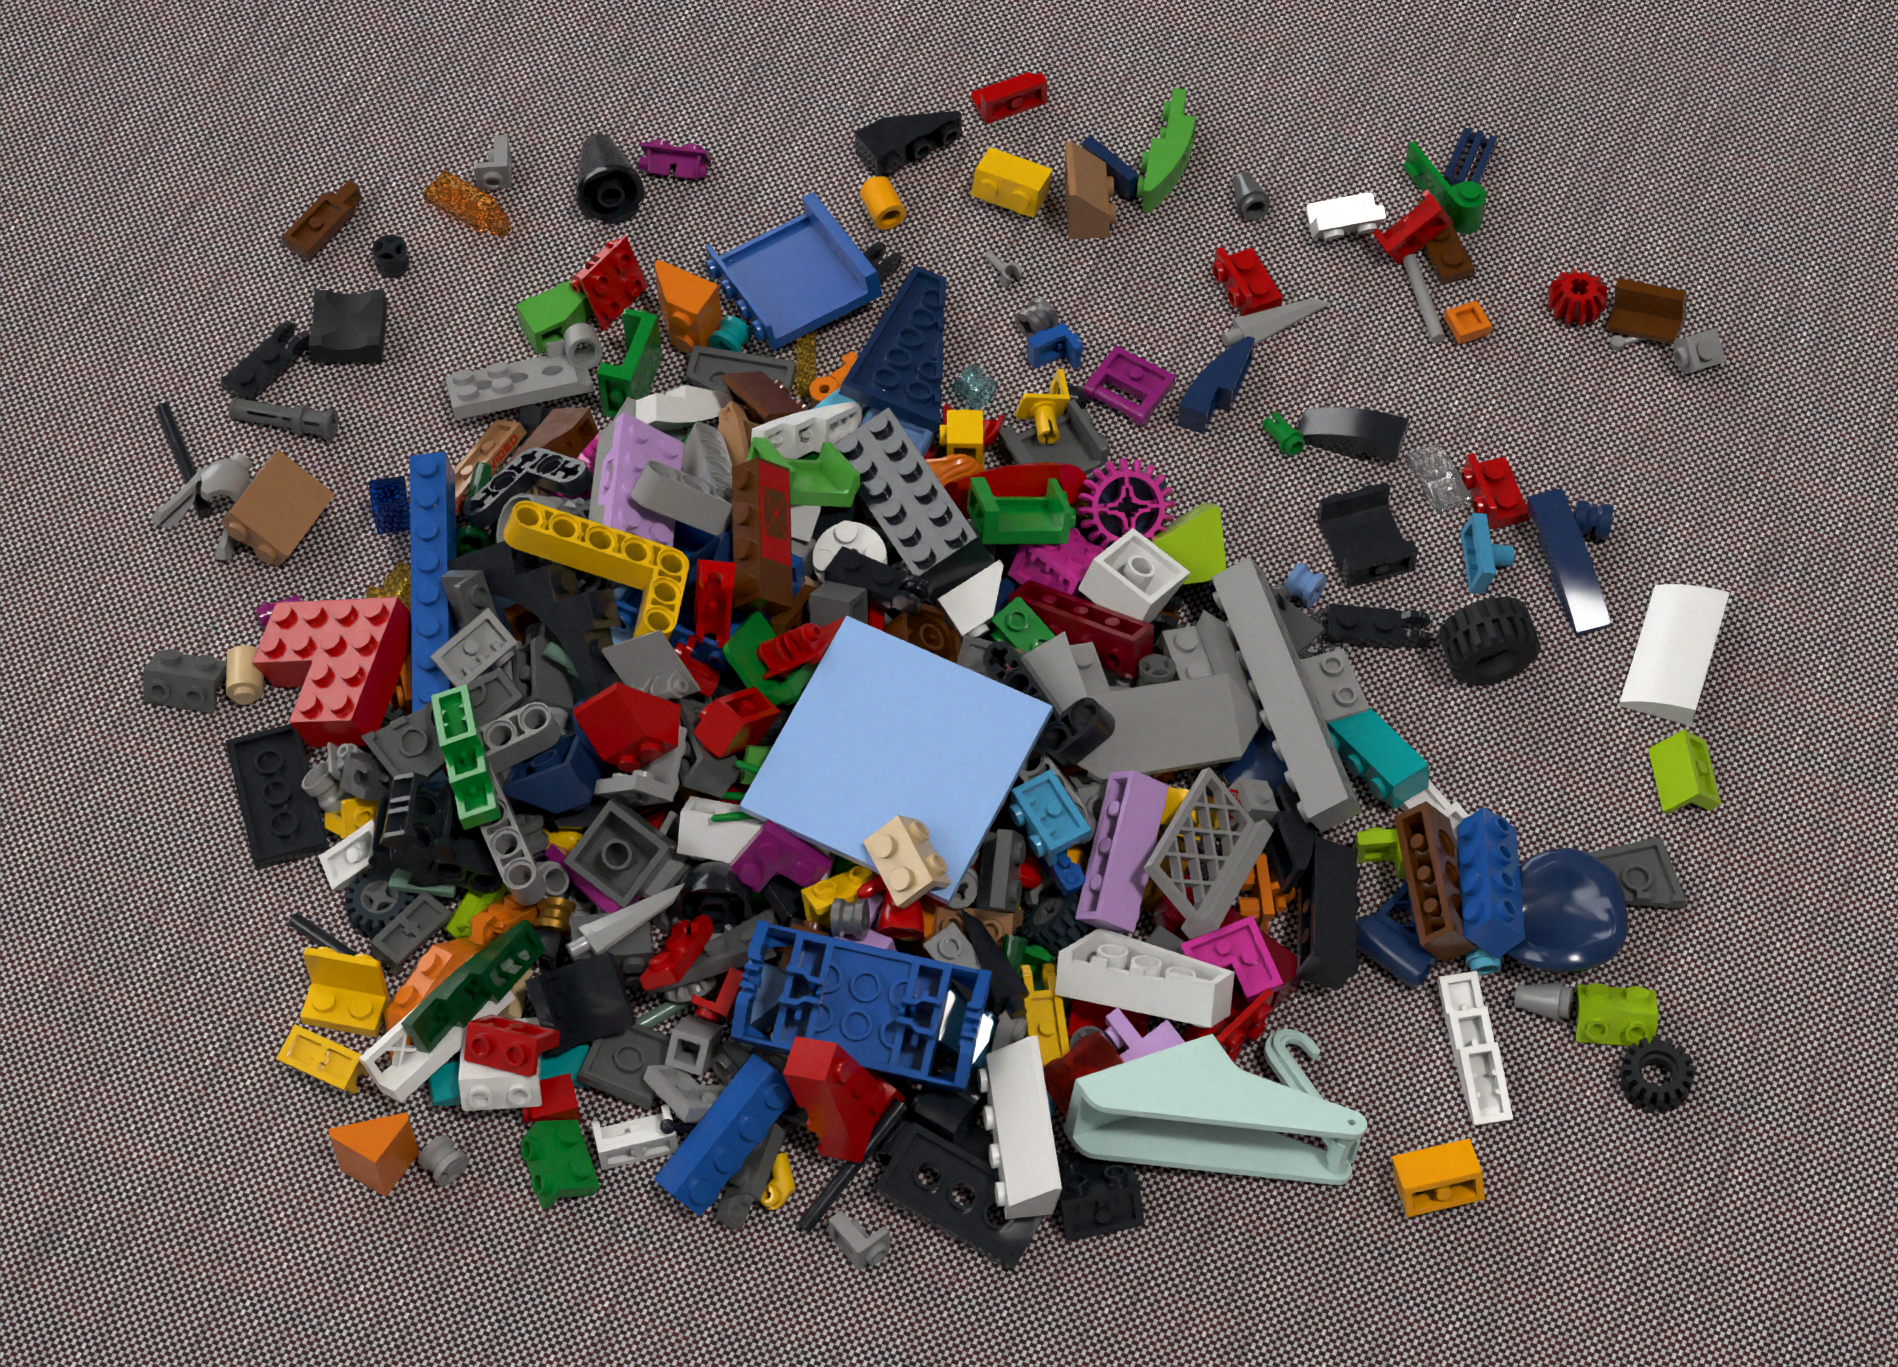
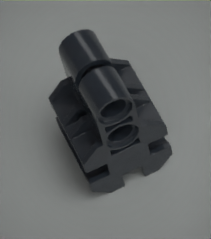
[368,772,507,894]

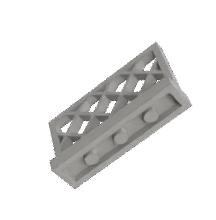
[1143,767,1274,939]

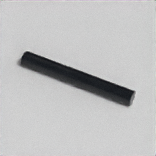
[289,913,386,978]

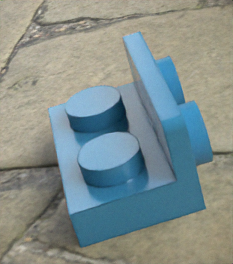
[1008,769,1091,866]

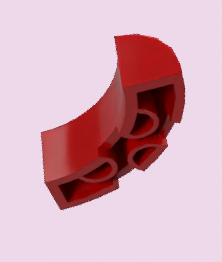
[944,462,1091,520]

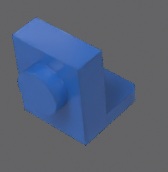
[1027,323,1084,369]

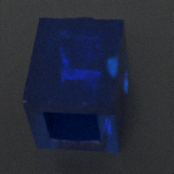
[368,476,410,535]

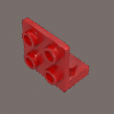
[1181,988,1274,1062]

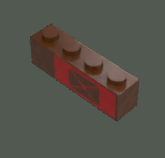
[731,457,793,618]

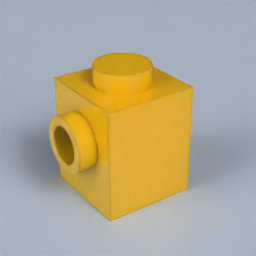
[939,409,983,466]

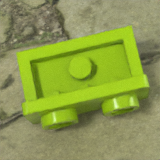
[1575,983,1659,1046]

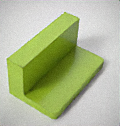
[1649,729,1721,814]

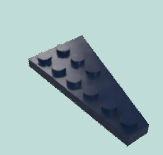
[839,265,946,434]

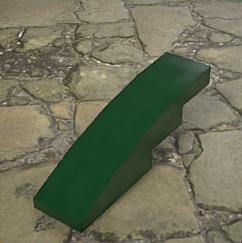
[401,920,546,1054]

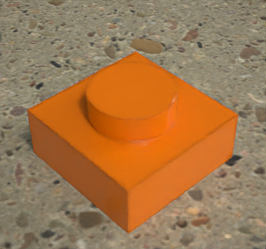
[1444,300,1492,345]

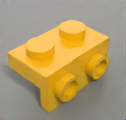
[801,865,882,930]

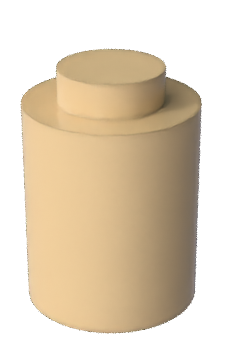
[226,645,264,705]

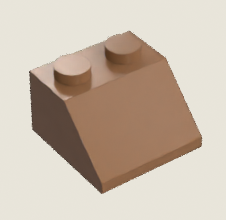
[1065,142,1116,239]

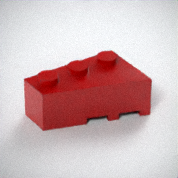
[783,1036,886,1163]

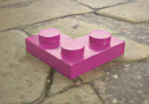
[1180,915,1284,1003]

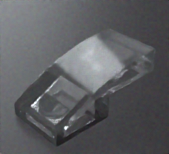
[1406,444,1470,513]

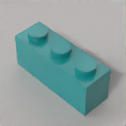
[1327,707,1429,810]

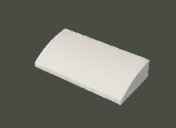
[1619,584,1730,726]

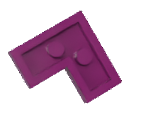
[729,819,833,893]

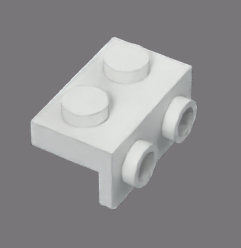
[1306,193,1386,240]

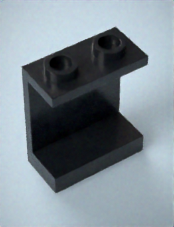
[1317,483,1418,589]

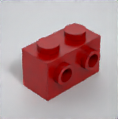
[693,686,781,758]

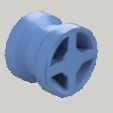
[1284,562,1327,608]

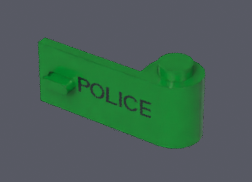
[1403,141,1486,234]

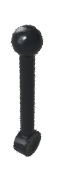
[660,1119,697,1134]

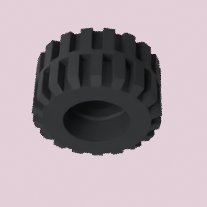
[1439,597,1541,685]

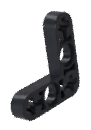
[463,447,593,529]

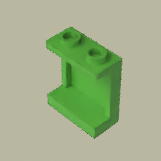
[746,437,860,507]

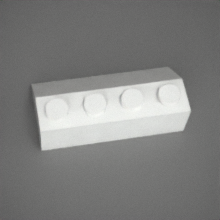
[977,1035,1062,1219]

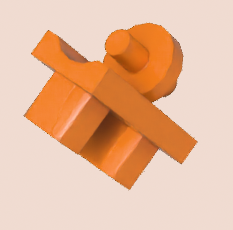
[1235,854,1296,933]

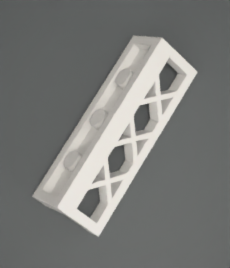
[358,955,516,1103]

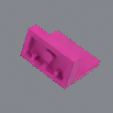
[1008,528,1104,597]

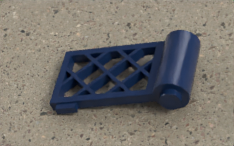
[1356,857,1459,989]

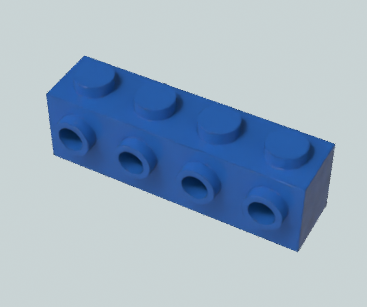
[1456,807,1525,958]
[653,1054,794,1216]

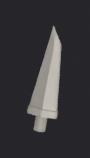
[1221,299,1331,347]
[566,883,685,958]

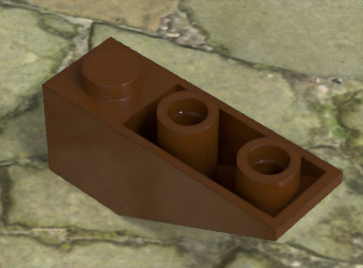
[504,408,599,486]

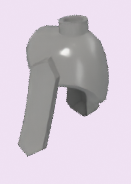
[151,452,252,560]

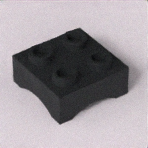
[309,289,388,362]

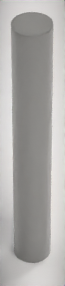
[1403,254,1445,343]

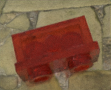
[1043,1030,1125,1118]

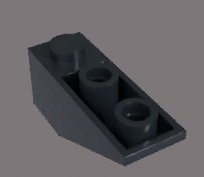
[855,111,962,177]

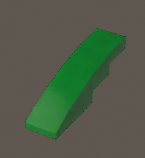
[431,684,501,830]

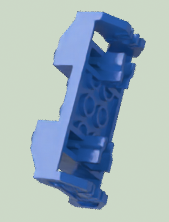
[731,920,992,1093]

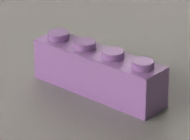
[1075,770,1169,933]

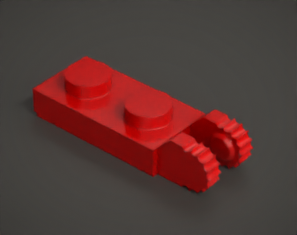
[639,914,714,991]

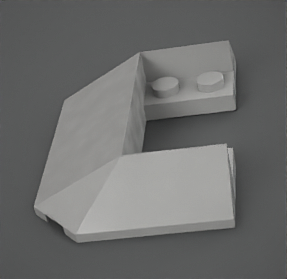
[1023,610,1263,783]

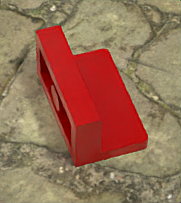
[971,72,1048,125]

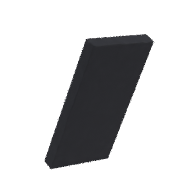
[225,724,330,871]

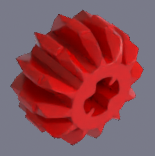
[1547,268,1607,328]

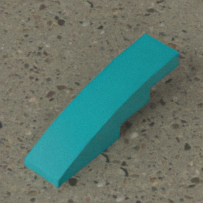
[428,1045,590,1106]

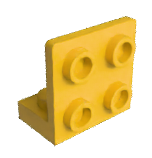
[300,947,390,1038]

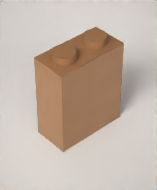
[220,450,335,567]

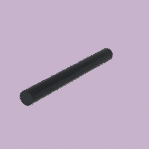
[156,403,212,518]
[797,1099,908,1234]

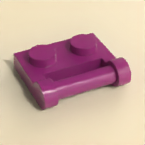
[1083,345,1176,427]

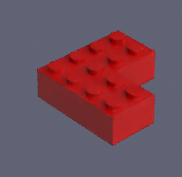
[252,597,412,747]

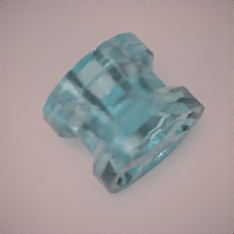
[953,364,998,409]

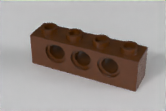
[1394,801,1478,963]

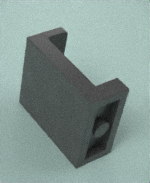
[998,399,1110,474]

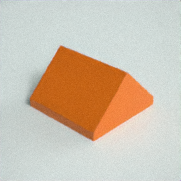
[328,1112,419,1197]

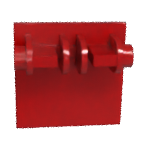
[570,235,648,331]
[756,615,850,680]

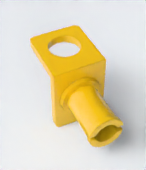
[1015,369,1070,444]

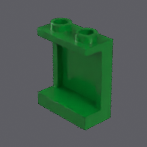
[597,308,663,418]
[967,477,1076,544]

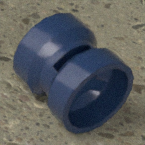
[1574,499,1614,540]

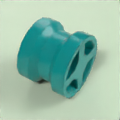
[708,315,752,353]

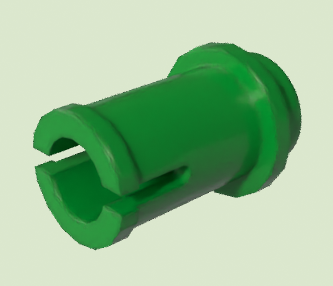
[1262,412,1305,456]

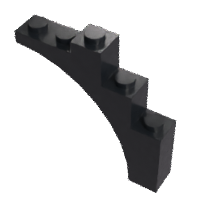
[447,541,623,700]

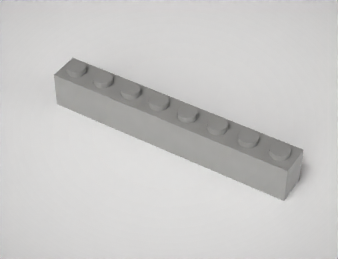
[1211,557,1362,832]

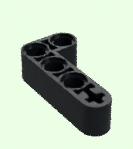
[983,641,1115,767]

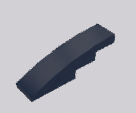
[1527,488,1611,636]

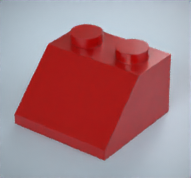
[574,682,681,772]

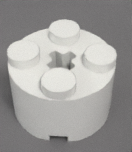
[813,521,888,585]

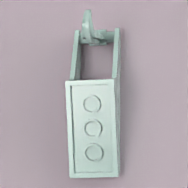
[1063,1029,1367,1185]

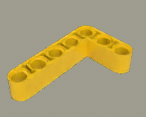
[503,500,689,640]

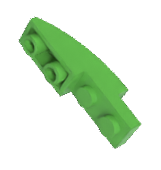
[1137,88,1196,213]

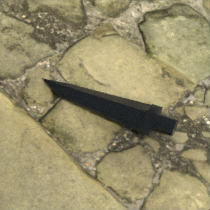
[959,907,1030,1019]

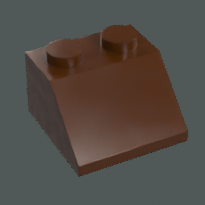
[721,371,809,425]

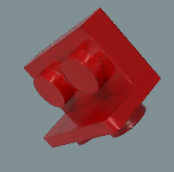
[1212,247,1283,316]
[1460,453,1529,530]
[464,1014,560,1077]

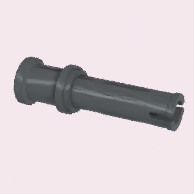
[229,397,339,441]

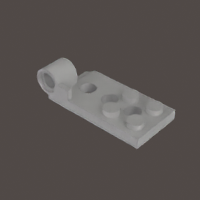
[445,323,603,420]

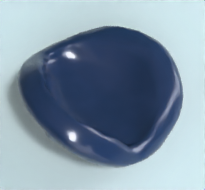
[1506,848,1628,974]

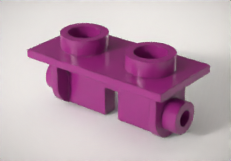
[639,140,711,181]

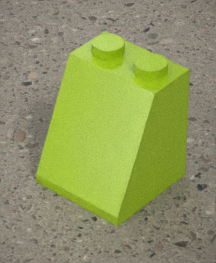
[1148,502,1226,585]

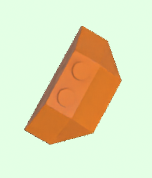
[383,936,493,1062]

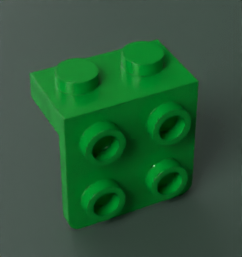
[723,611,821,706]

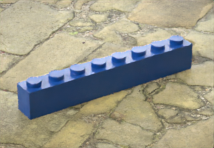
[410,451,458,713]

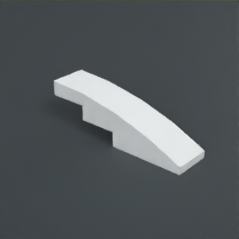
[751,401,863,459]
[1437,971,1513,1126]

